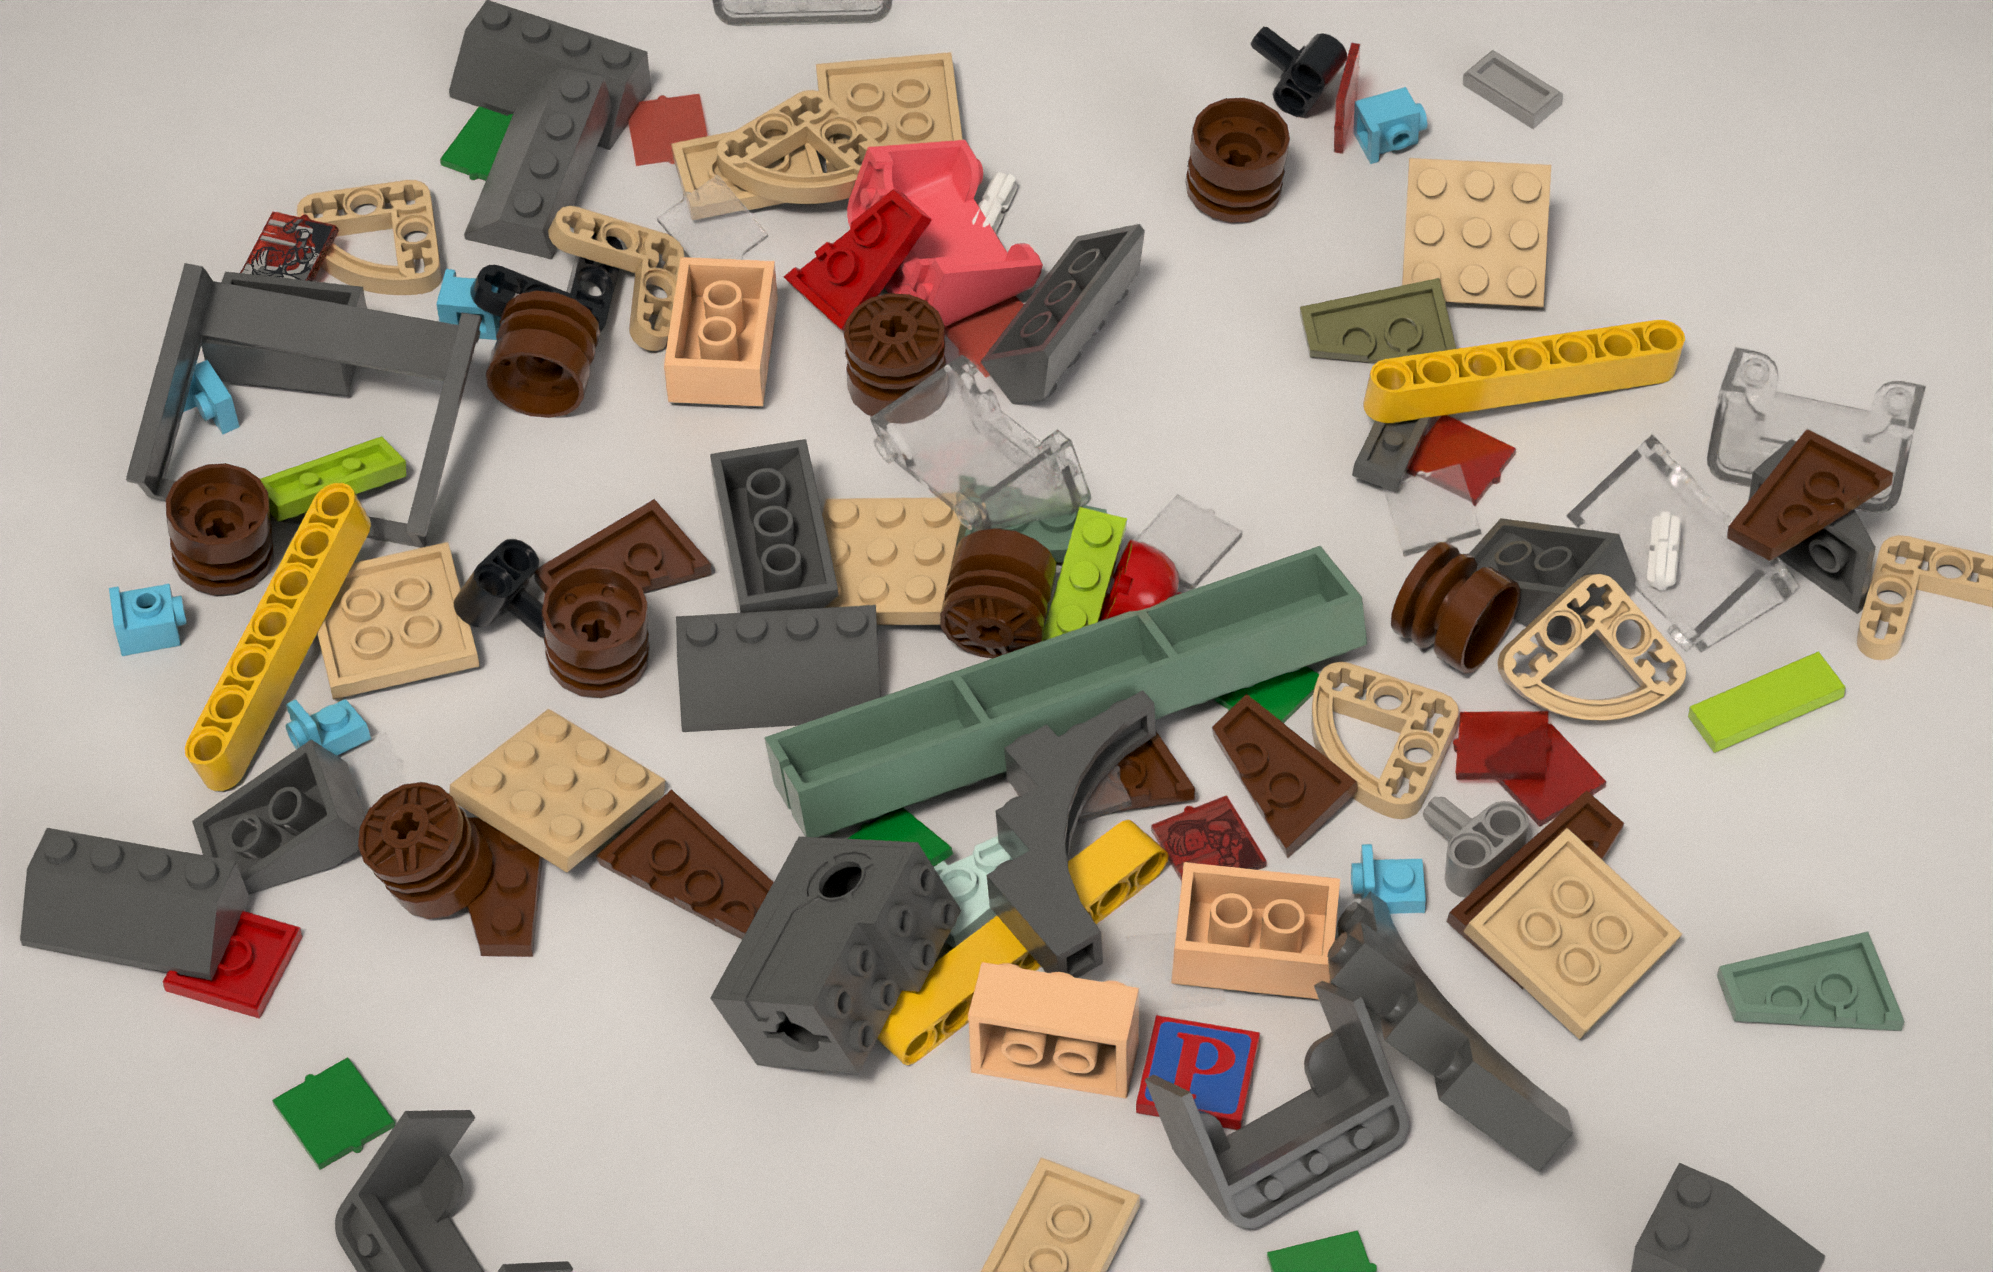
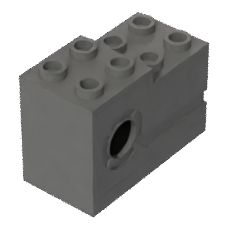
[710,836,961,1073]

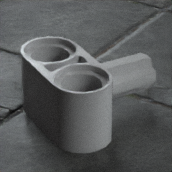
[1423,796,1529,898]

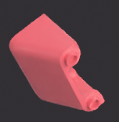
[847,140,1043,327]

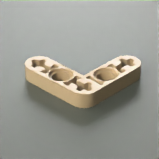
[548,206,684,351]
[1857,535,1993,660]

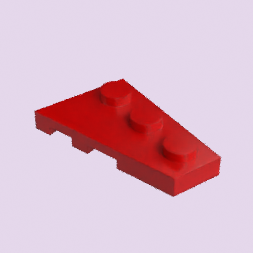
[783,189,933,331]

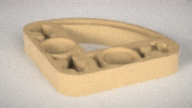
[716,90,882,204]
[297,180,442,295]
[1497,574,1686,720]
[1311,662,1459,820]

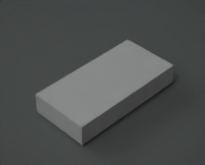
[1463,50,1563,129]

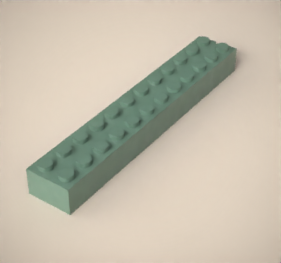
[764,545,1367,837]

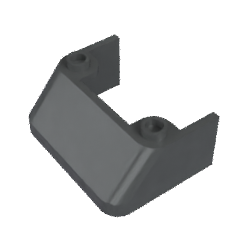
[1145,981,1409,1229]
[335,1110,573,1272]

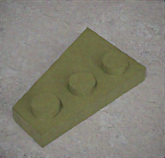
[1300,278,1456,363]

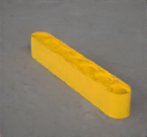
[1363,320,1685,423]
[184,483,371,791]
[877,819,1169,1065]

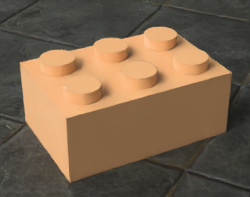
[664,257,778,406]
[1171,862,1340,999]
[968,962,1139,1099]

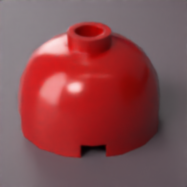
[1100,539,1181,621]

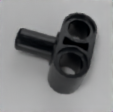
[1250,27,1347,117]
[454,539,545,638]

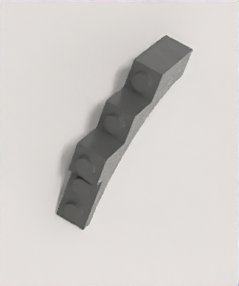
[987,690,1156,978]
[1327,891,1573,1172]

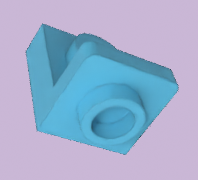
[183,360,240,435]
[285,699,371,756]
[1351,844,1426,914]

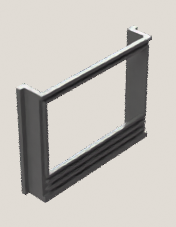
[126,263,482,548]

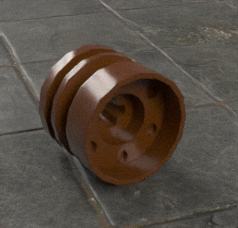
[1185,98,1290,223]
[486,291,600,418]
[844,293,947,422]
[166,463,274,595]
[940,528,1056,659]
[1391,542,1521,673]
[542,564,650,698]
[358,782,492,919]

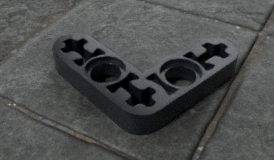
[470,233,623,333]

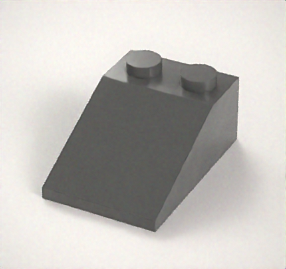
[1748,438,1876,614]
[1469,518,1636,639]
[192,739,365,895]
[1631,1163,1825,1272]

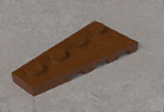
[596,789,774,939]
[1446,790,1625,990]

